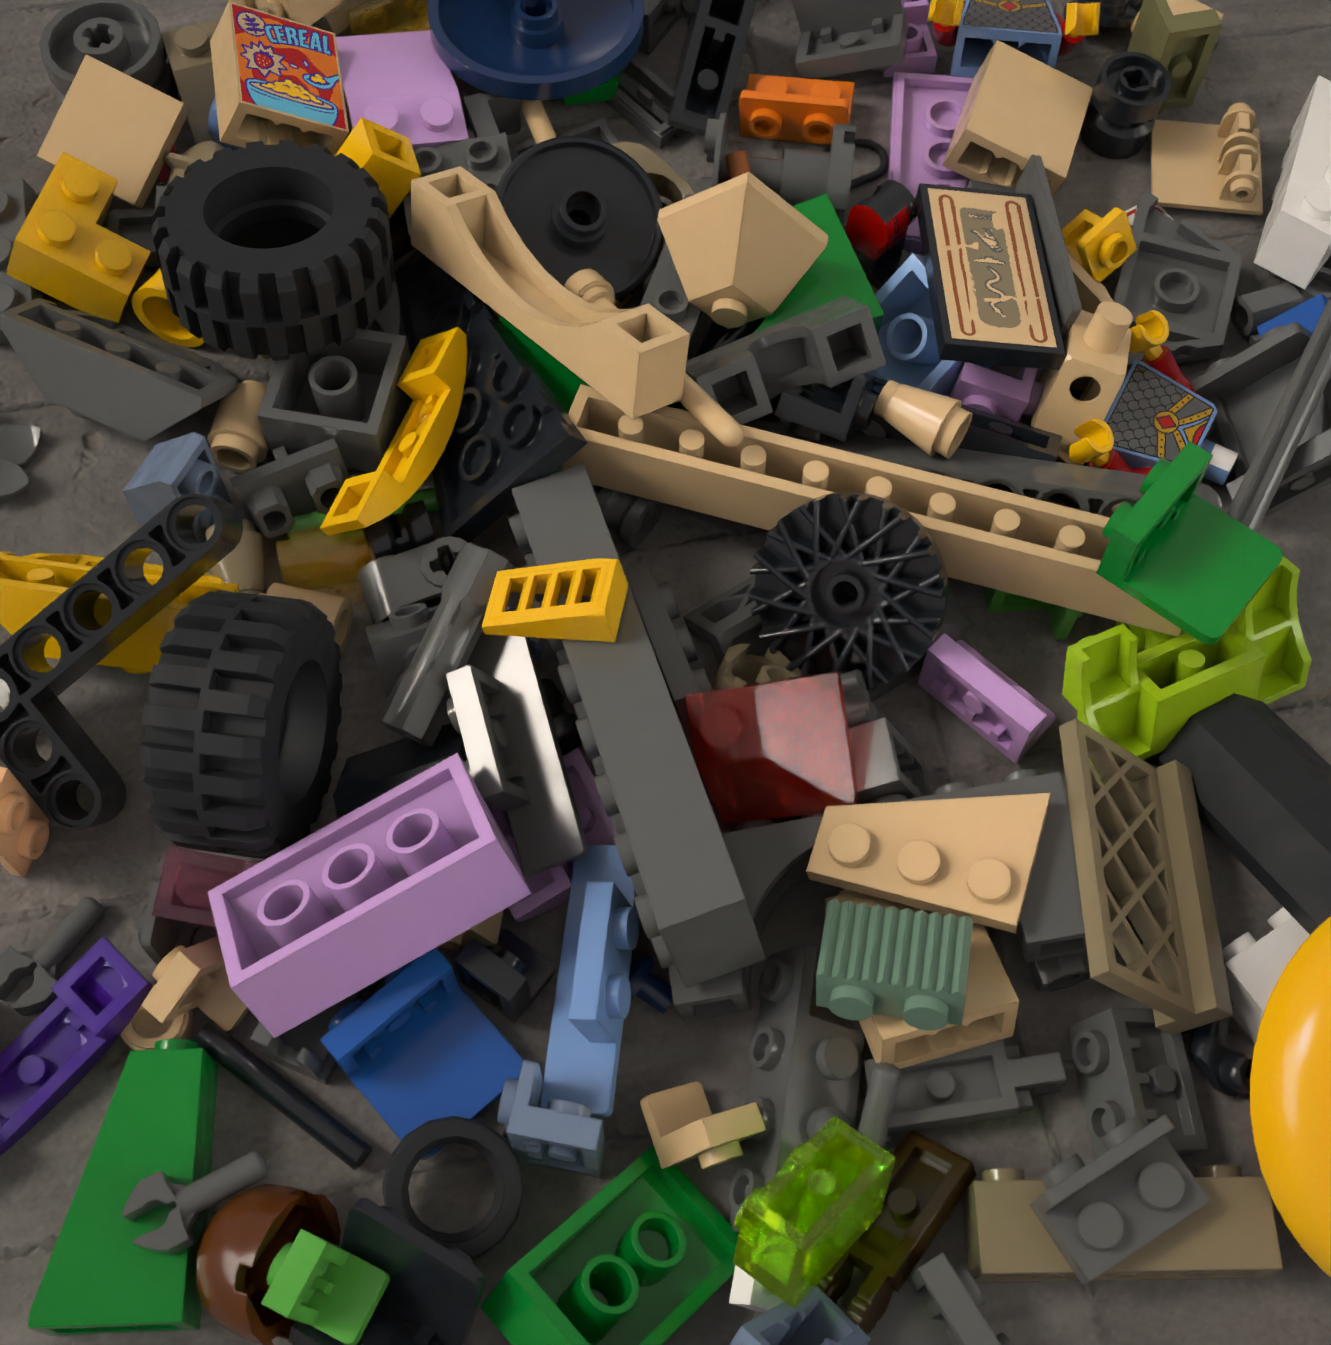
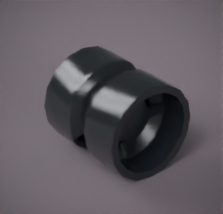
[1080,52,1171,159]

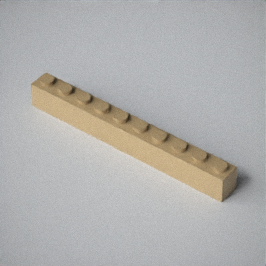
[563,384,1182,637]

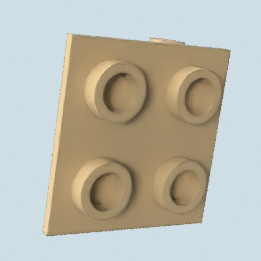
[1150,103,1263,216]

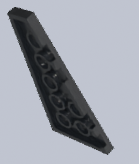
[395,250,588,543]

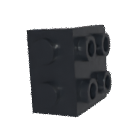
[288,1198,486,1345]

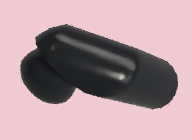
[1188,999,1252,1097]

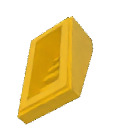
[482,558,629,642]

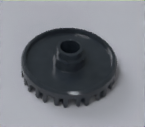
[496,136,664,303]
[748,492,948,690]

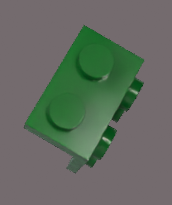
[1096,441,1283,644]

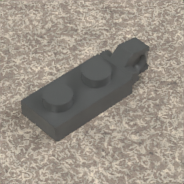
[862,1039,1067,1136]

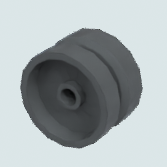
[39,0,179,105]

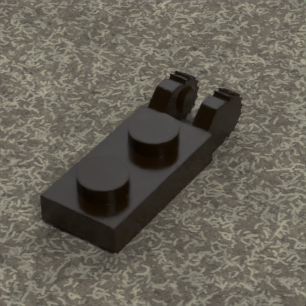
[809,1130,976,1335]

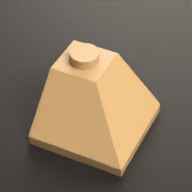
[657,172,829,329]

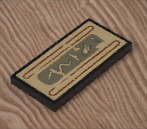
[915,183,1065,370]

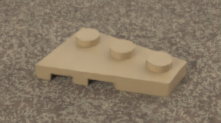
[806,793,1051,934]

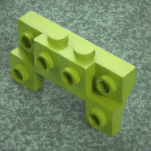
[1062,556,1312,779]

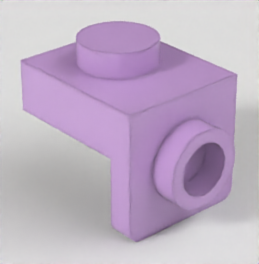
[949,362,1043,422]

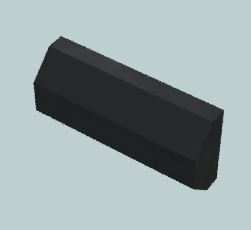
[1157,693,1331,935]

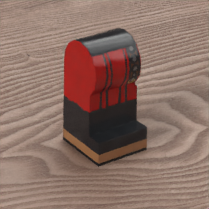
[845,180,918,294]

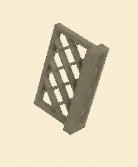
[1059,718,1233,1035]

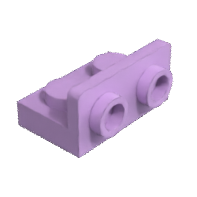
[917,633,1056,764]

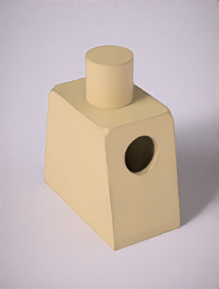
[1031,301,1133,453]

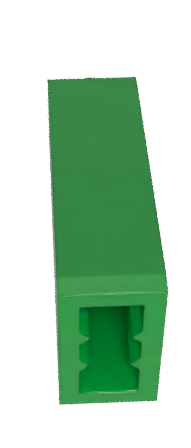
[28,1039,218,1336]

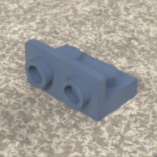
[498,1060,606,1178]

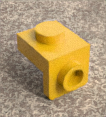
[1061,207,1137,283]

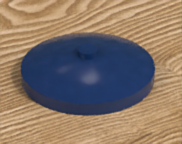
[427,0,644,100]

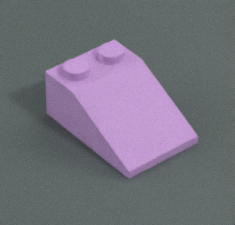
[336,30,469,150]

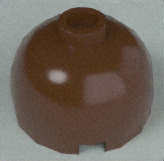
[196,1184,341,1345]

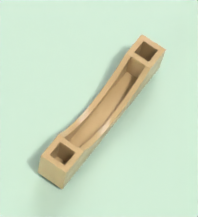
[411,166,690,419]

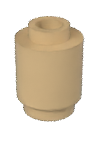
[207,380,269,473]

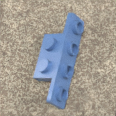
[540,845,639,1118]

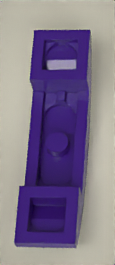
[0,937,153,1156]

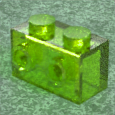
[733,1115,896,1309]

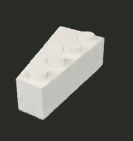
[1254,75,1331,290]

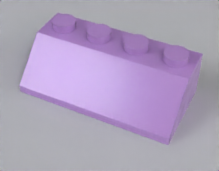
[208,753,531,1038]

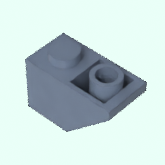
[122,432,232,543]

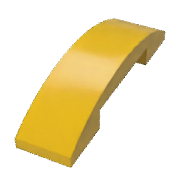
[320,327,467,536]

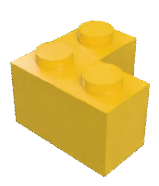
[6,151,151,322]

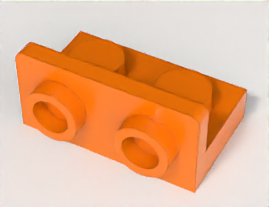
[739,74,855,145]

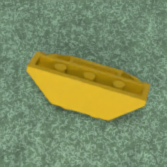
[0,551,239,674]

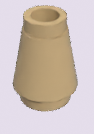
[874,380,972,458]

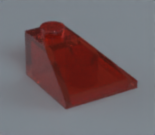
[685,671,859,824]

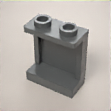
[1190,322,1331,517]

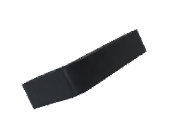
[0,493,243,831]

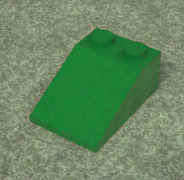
[480,1145,740,1345]

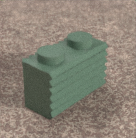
[816,899,973,1030]

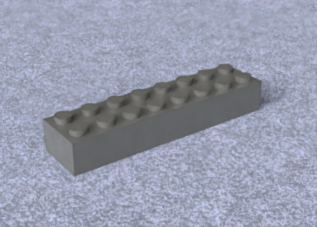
[508,463,766,988]

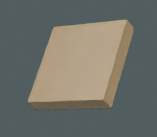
[37,54,191,209]

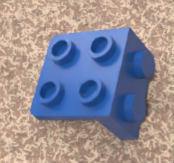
[320,948,523,1160]

